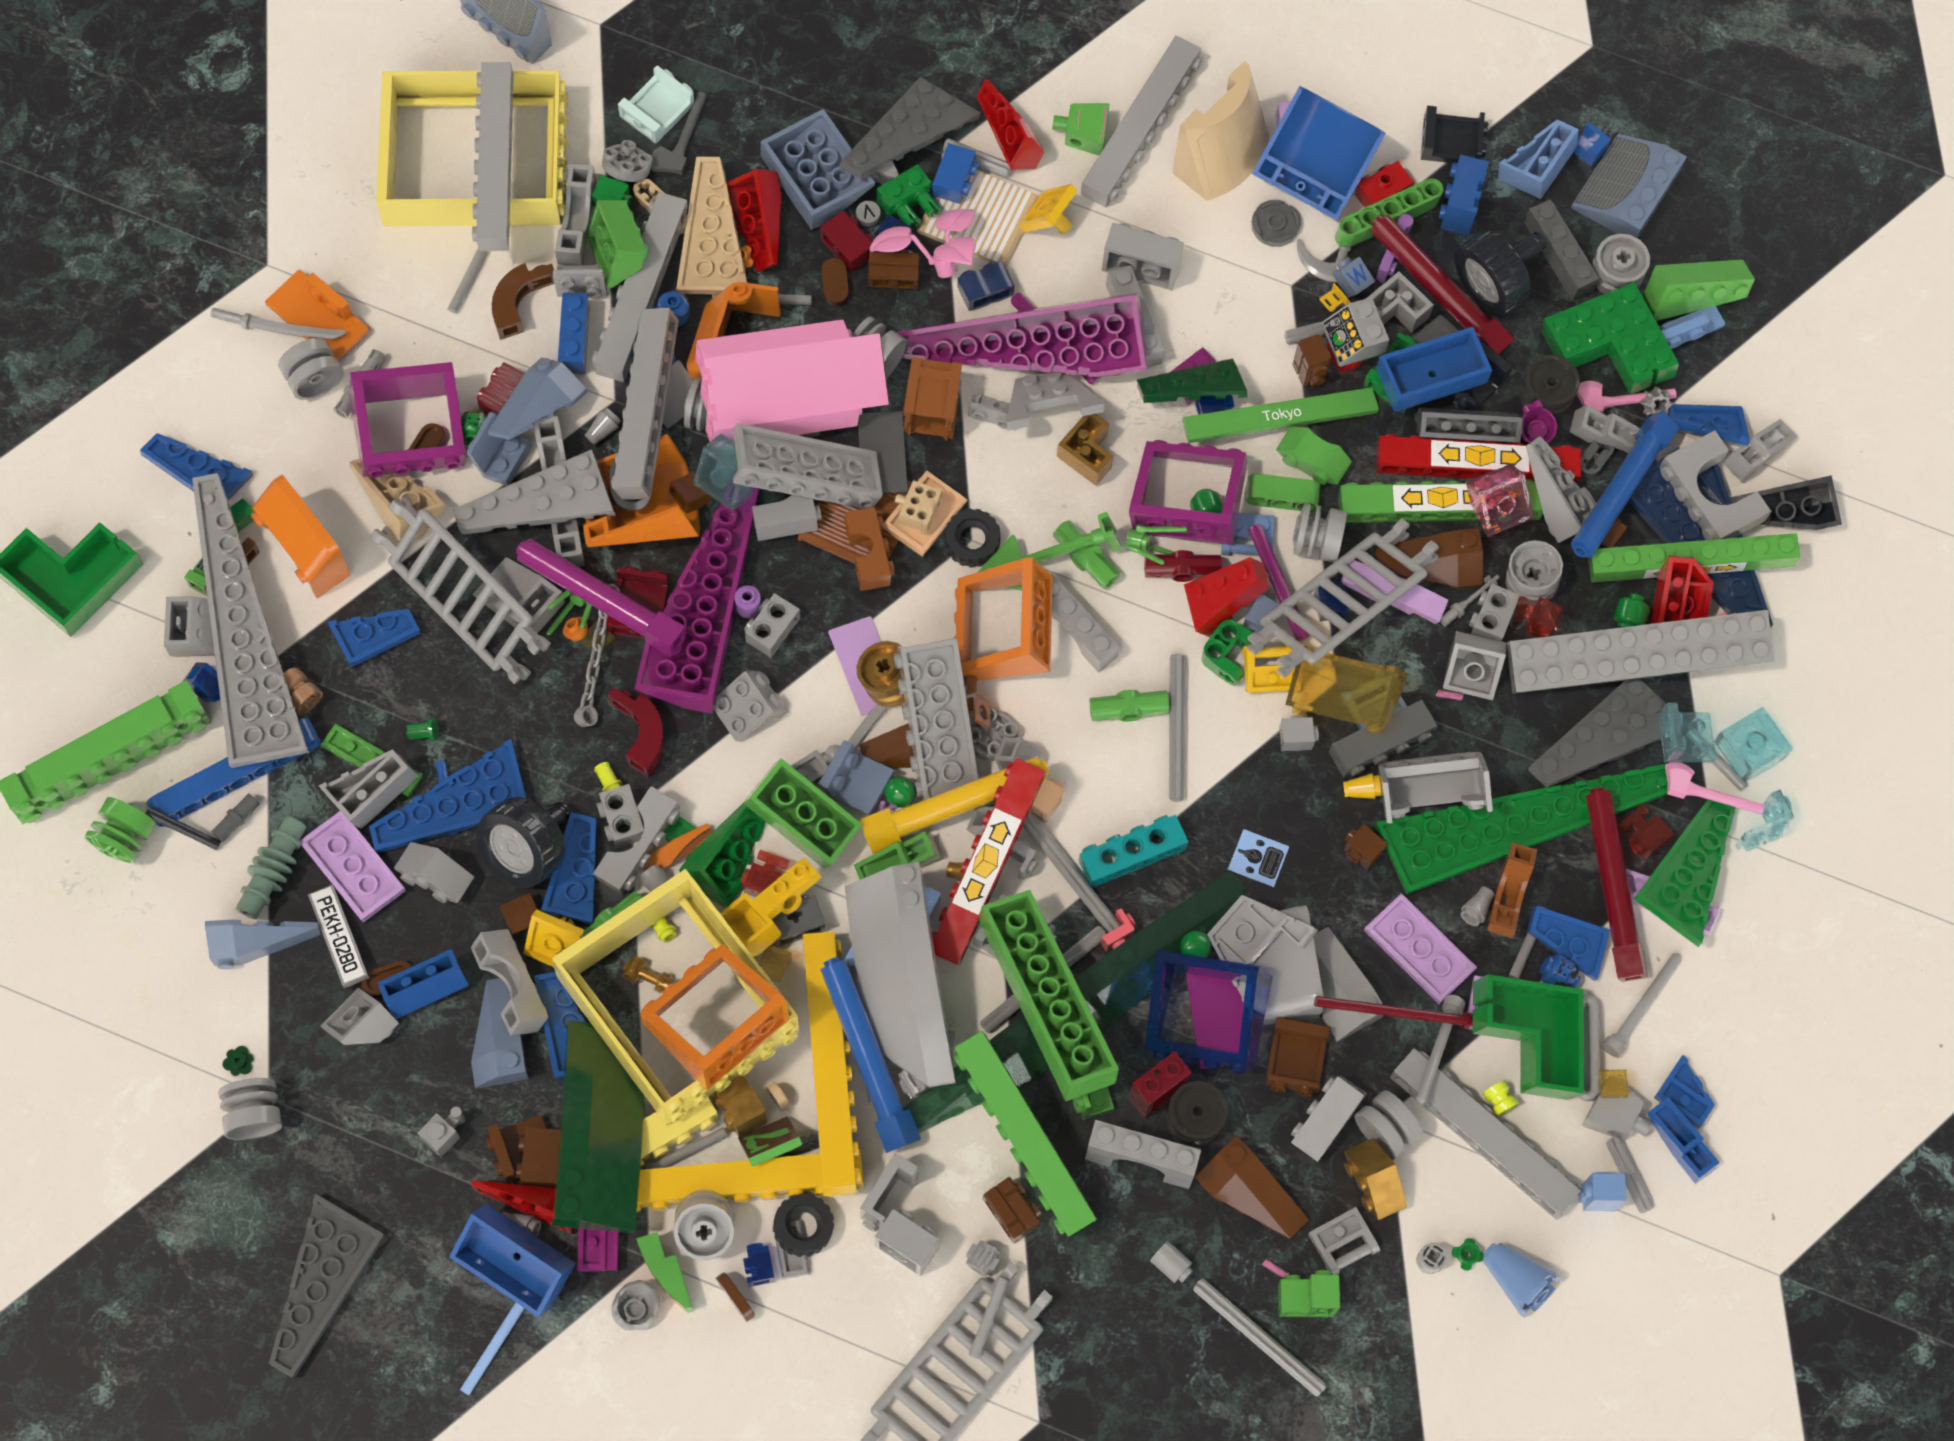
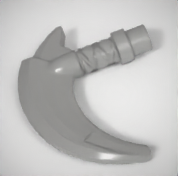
[1297,239,1351,283]

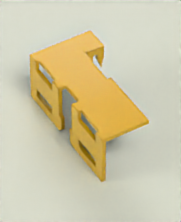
[1319,283,1351,312]

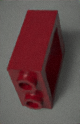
[1128,1051,1192,1119]

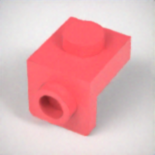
[1101,908,1136,952]

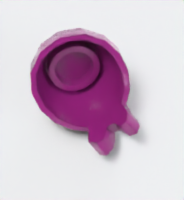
[1521,400,1557,443]

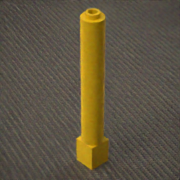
[860,756,1050,854]

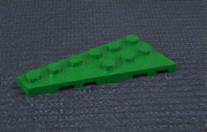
[1634,799,1736,947]

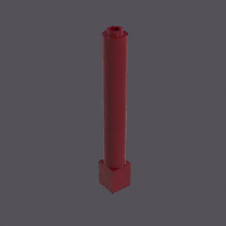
[1370,214,1515,355]
[1585,787,1648,982]

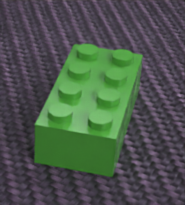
[743,758,863,869]

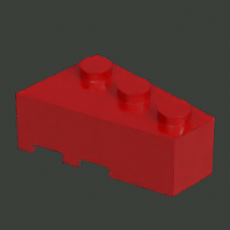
[1184,557,1270,638]

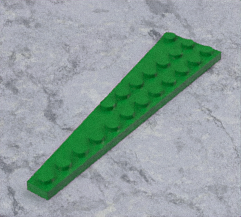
[1375,761,1681,895]

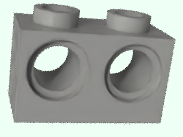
[1469,584,1520,641]
[744,593,800,658]
[596,784,644,849]

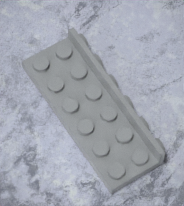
[733,423,883,509]
[894,638,978,801]

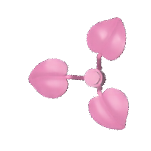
[870,209,976,278]

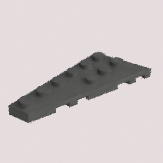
[840,77,981,179]
[1528,678,1690,788]
[269,1194,385,1379]

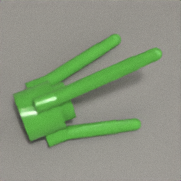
[1126,525,1187,565]
[547,590,592,635]

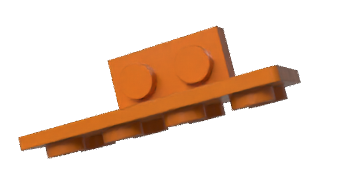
[265,270,370,361]

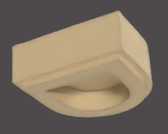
[766,1082,790,1112]

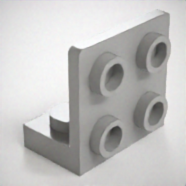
[553,265,607,299]

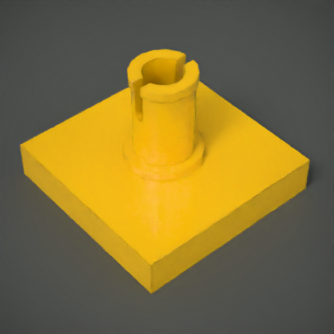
[1019,184,1078,234]
[523,909,585,967]

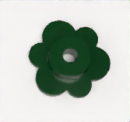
[222,1046,254,1076]

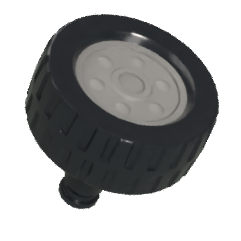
[1454,231,1548,316]
[476,797,571,888]

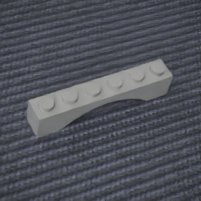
[533,416,585,567]

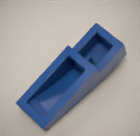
[1647,1097,1720,1184]

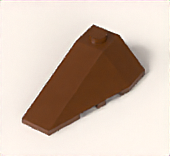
[1374,528,1483,589]
[859,723,913,769]

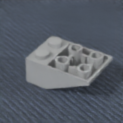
[473,557,565,633]
[164,596,215,656]

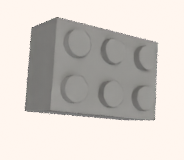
[1102,223,1184,291]

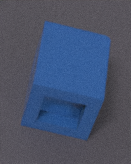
[1573,122,1611,167]

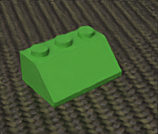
[587,200,648,288]

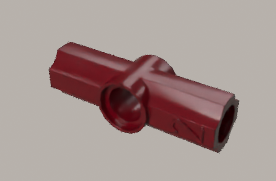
[1144,550,1222,582]

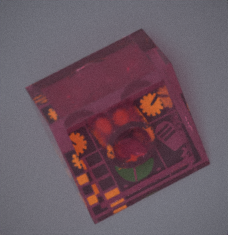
[1466,464,1534,536]

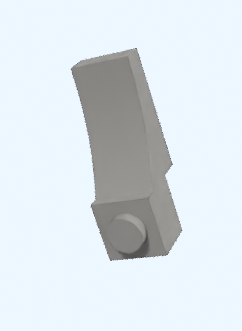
[1570,405,1640,453]
[1724,419,1798,481]

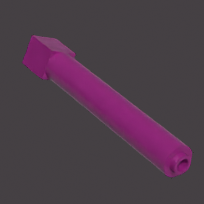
[516,539,686,657]

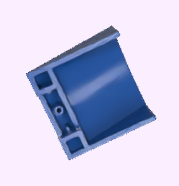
[1252,86,1386,221]

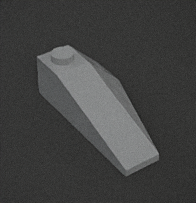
[1526,436,1596,543]
[1313,927,1383,1042]

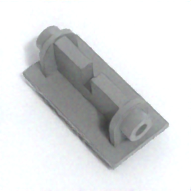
[968,394,1016,430]

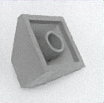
[320,988,399,1045]

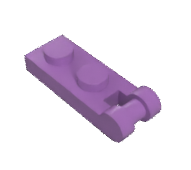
[1375,214,1413,283]

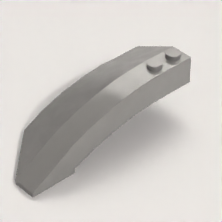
[845,862,956,1088]

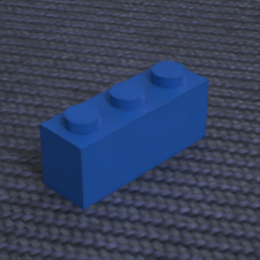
[558,293,590,374]
[378,949,469,1019]

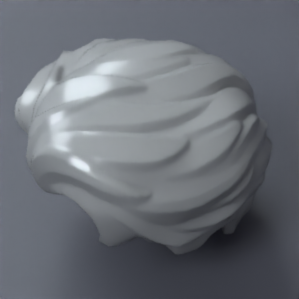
[612,1280,660,1331]

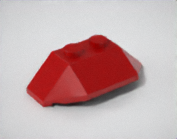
[1651,555,1714,624]

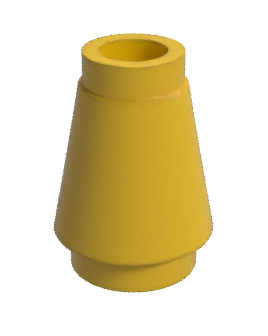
[1343,773,1382,799]

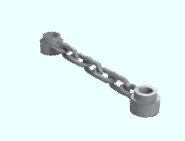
[574,584,620,727]

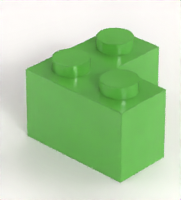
[1278,1270,1340,1317]

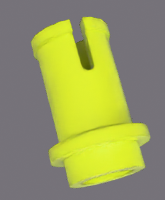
[594,762,622,792]
[652,917,676,943]

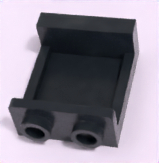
[1420,105,1488,163]

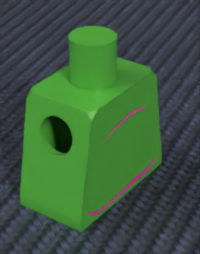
[1052,103,1110,155]

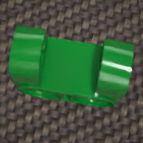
[1202,620,1266,686]

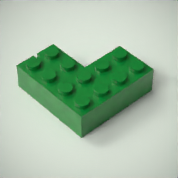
[1542,282,1679,395]
[0,522,143,637]
[1473,974,1584,1100]

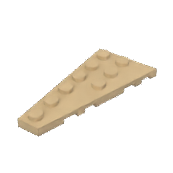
[676,157,748,294]

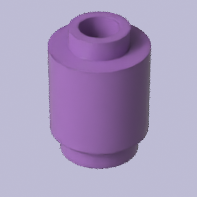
[735,586,761,618]

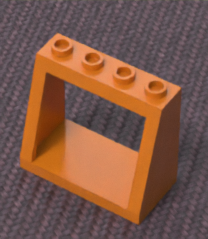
[954,557,1053,681]
[640,944,789,1091]

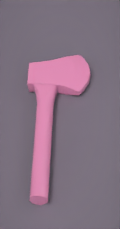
[1574,381,1676,413]
[1665,762,1765,815]

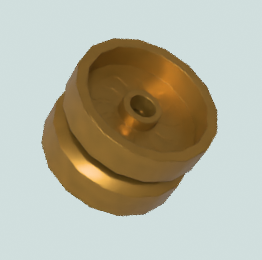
[856,641,905,707]

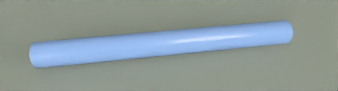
[460,1302,525,1396]

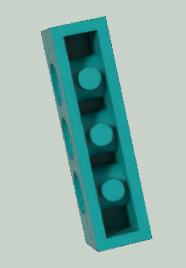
[1079,815,1189,888]

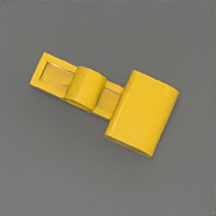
[720,857,822,956]

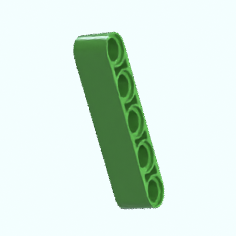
[1335,179,1443,248]

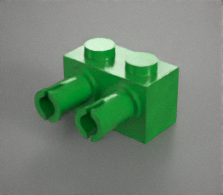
[877,164,941,230]

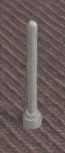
[1601,953,1681,1058]
[1416,995,1465,1105]

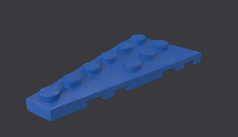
[369,739,526,853]

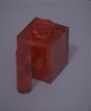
[1514,596,1563,638]
[1618,805,1674,860]
[741,849,790,897]

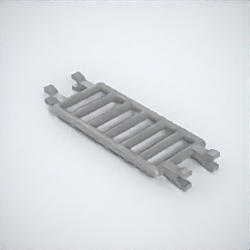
[370,496,551,684]
[1248,519,1439,678]
[861,1261,1053,1441]

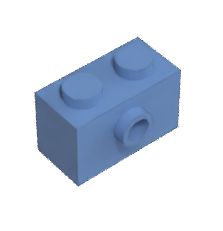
[1578,1172,1626,1212]

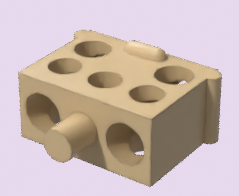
[895,480,942,534]

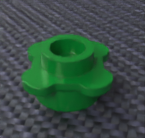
[1451,1238,1484,1271]

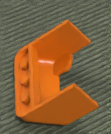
[687,282,781,380]
[251,474,350,598]

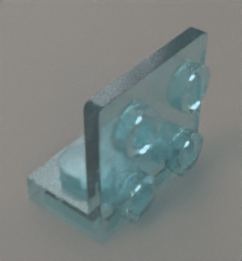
[1658,703,1716,763]

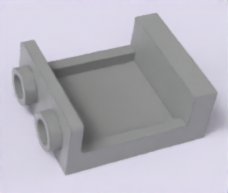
[860,1153,918,1232]

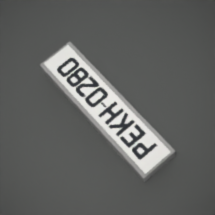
[308,885,369,988]

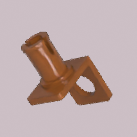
[963,675,990,729]

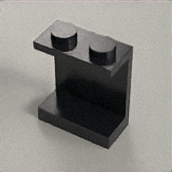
[1446,338,1513,411]

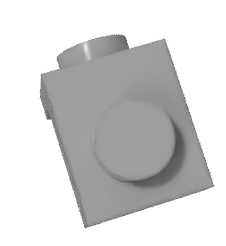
[1009,838,1038,880]

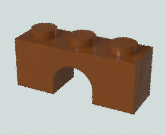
[844,507,895,591]

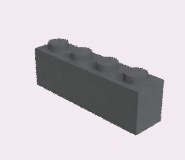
[1524,199,1599,302]
[1416,407,1523,443]
[1329,700,1437,778]

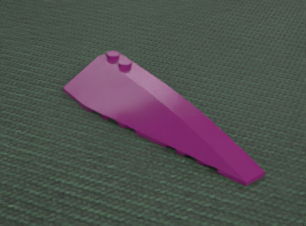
[897,292,1147,377]
[635,479,760,714]

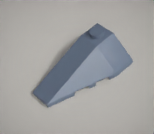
[488,357,587,440]
[205,920,322,969]
[471,978,529,1089]

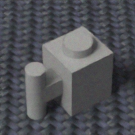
[418,1107,465,1157]

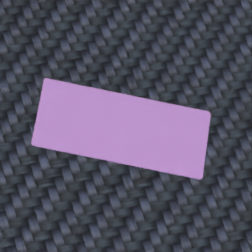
[828,616,881,716]

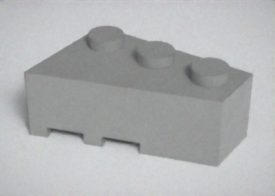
[319,749,419,830]
[1291,1075,1367,1162]

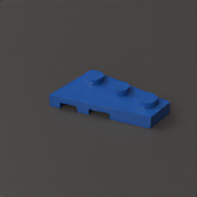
[1668,404,1750,446]
[328,609,421,667]
[1527,906,1610,981]

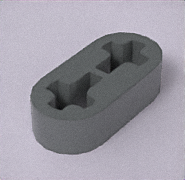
[1581,441,1615,479]

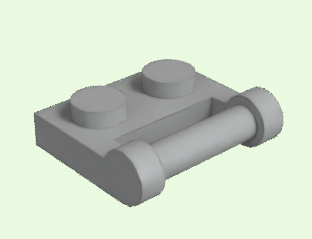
[1308,1207,1380,1275]

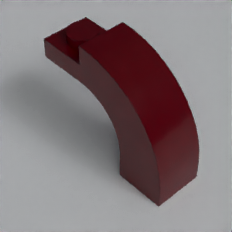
[608,687,664,778]

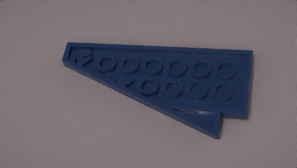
[1628,447,1773,629]

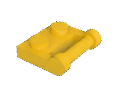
[1242,645,1297,693]

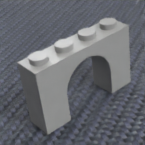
[1660,430,1771,540]
[752,435,822,541]
[1085,1120,1201,1189]

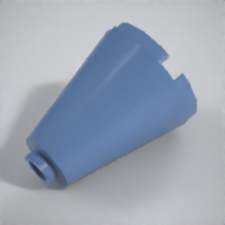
[1483,1243,1560,1318]

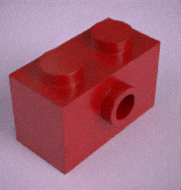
[1355,161,1414,208]

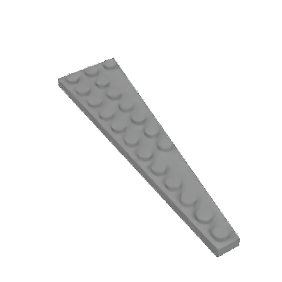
[192,473,309,768]

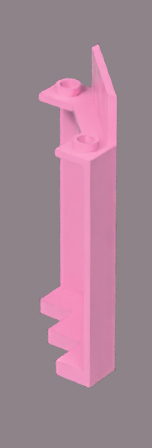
[695,320,889,448]

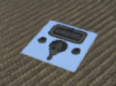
[1228,829,1289,887]

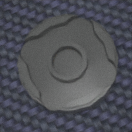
[1251,200,1300,247]

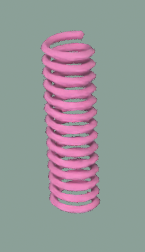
[1436,690,1463,701]
[1262,1259,1289,1279]

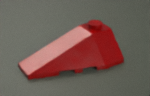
[976,80,1044,170]
[727,169,781,272]
[471,1180,575,1235]

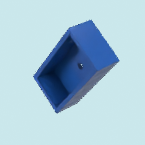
[1376,327,1492,412]
[449,1203,576,1318]

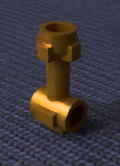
[622,956,674,994]

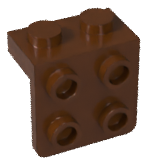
[485,1116,547,1184]

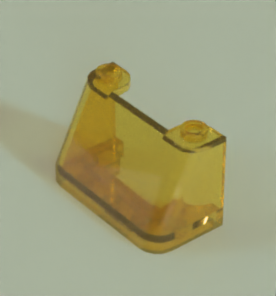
[1285,645,1408,734]

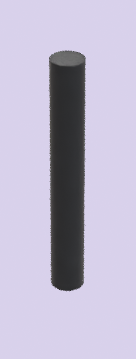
[145,806,221,850]

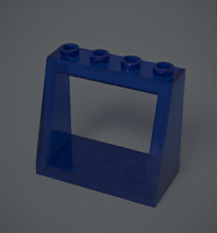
[1145,950,1273,1074]

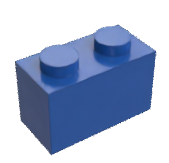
[932,143,979,204]

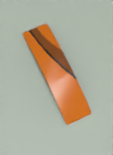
[644,824,713,871]

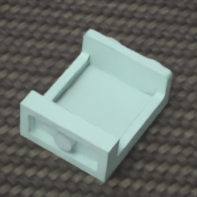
[618,66,694,144]

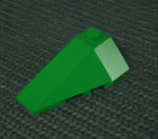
[679,803,766,907]

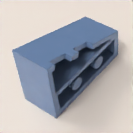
[1498,120,1579,199]

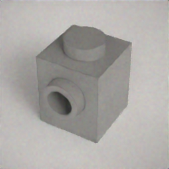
[1279,715,1319,751]

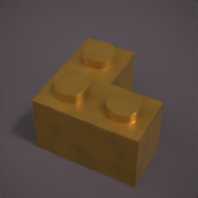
[1057,414,1113,486]
[711,1075,767,1137]
[1344,1138,1407,1220]

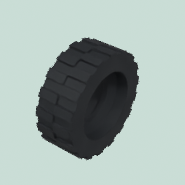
[945,508,1001,568]
[773,1193,834,1257]

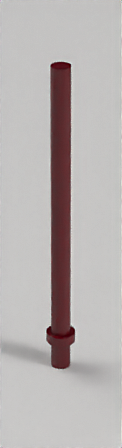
[1314,996,1473,1029]

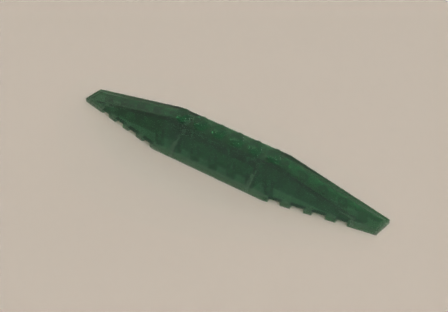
[904,870,1247,1133]

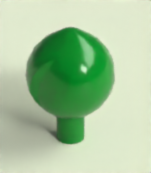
[884,775,916,808]
[1181,930,1214,963]

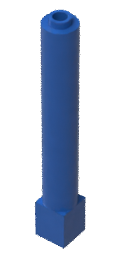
[1571,410,1680,557]
[820,957,921,1153]

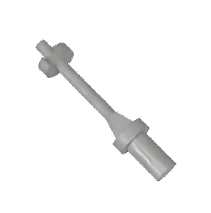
[1440,575,1500,627]

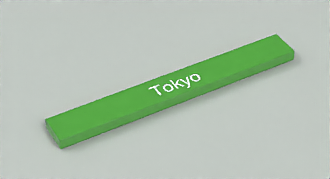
[1182,387,1379,443]

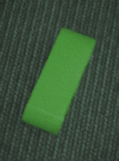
[1246,474,1320,512]

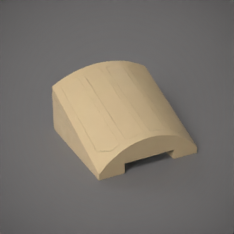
[1173,61,1269,201]

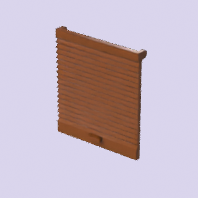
[798,481,912,564]

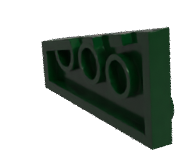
[1137,358,1247,403]

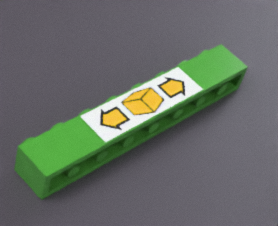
[1338,479,1543,523]
[1588,533,1800,583]

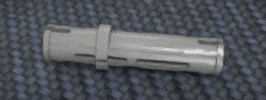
[333,349,386,418]

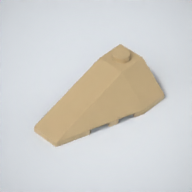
[350,458,445,541]

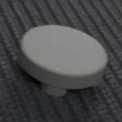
[602,140,652,182]
[970,708,1018,761]

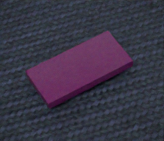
[1184,960,1253,1069]

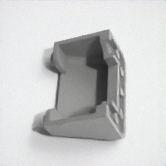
[1248,905,1323,1026]

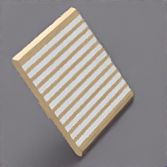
[916,171,1039,267]

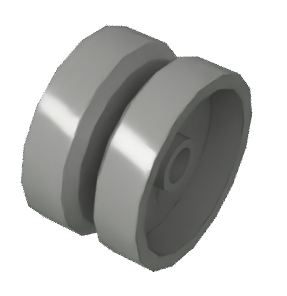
[1591,234,1650,294]
[278,338,344,400]
[1354,1090,1423,1160]
[674,1190,734,1260]

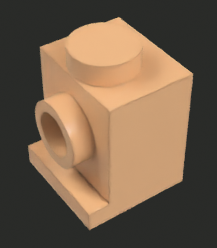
[1030,778,1065,822]

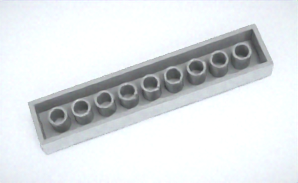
[1506,610,1774,694]

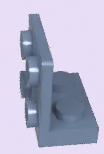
[467,412,532,486]
[818,740,895,815]

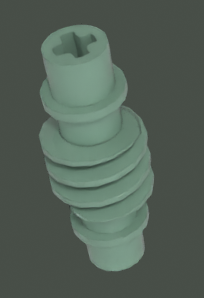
[235,816,306,920]

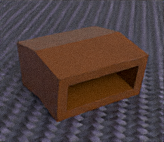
[669,471,712,513]
[499,893,537,936]

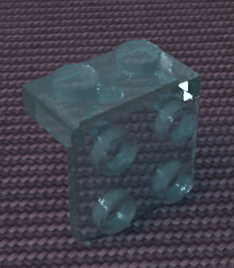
[1735,790,1794,851]

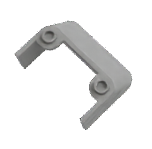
[1378,752,1493,823]

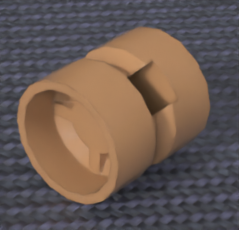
[284,667,323,716]

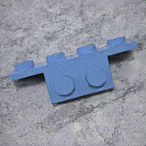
[1659,306,1725,349]

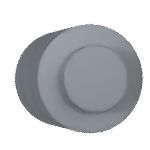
[1150,1241,1193,1283]

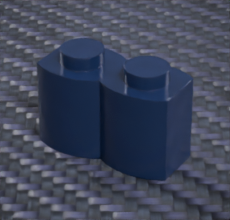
[957,262,1015,311]

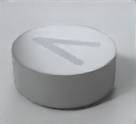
[856,201,880,227]

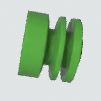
[84,797,156,864]

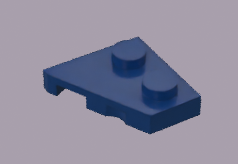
[1654,1055,1715,1129]

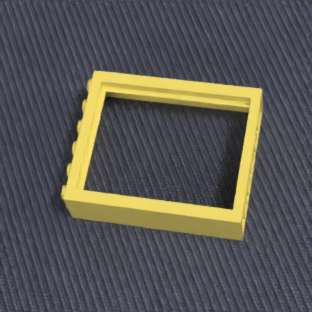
[376,71,568,226]
[552,869,799,1125]

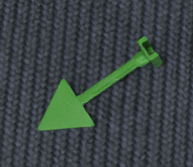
[978,512,1123,590]

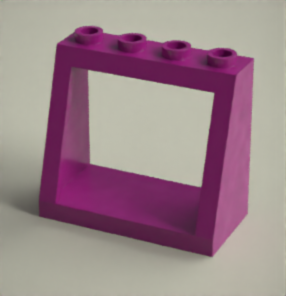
[349,362,466,478]
[1129,440,1248,545]

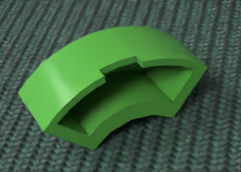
[1276,426,1352,485]

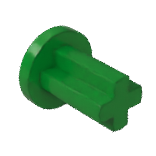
[406,717,438,741]

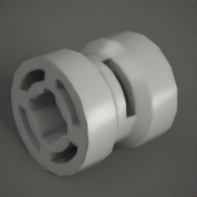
[1416,1243,1447,1274]

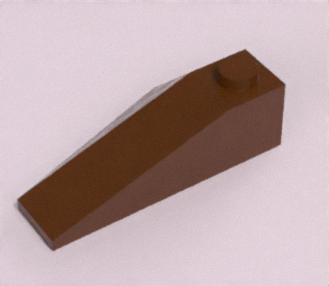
[1195,1136,1309,1240]

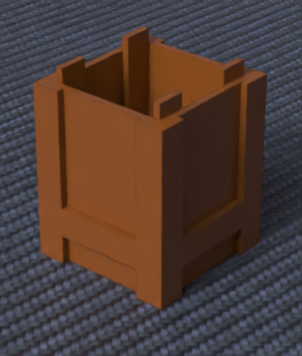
[903,357,962,441]

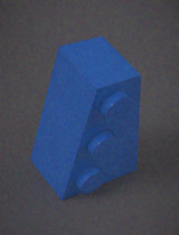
[1438,154,1489,236]

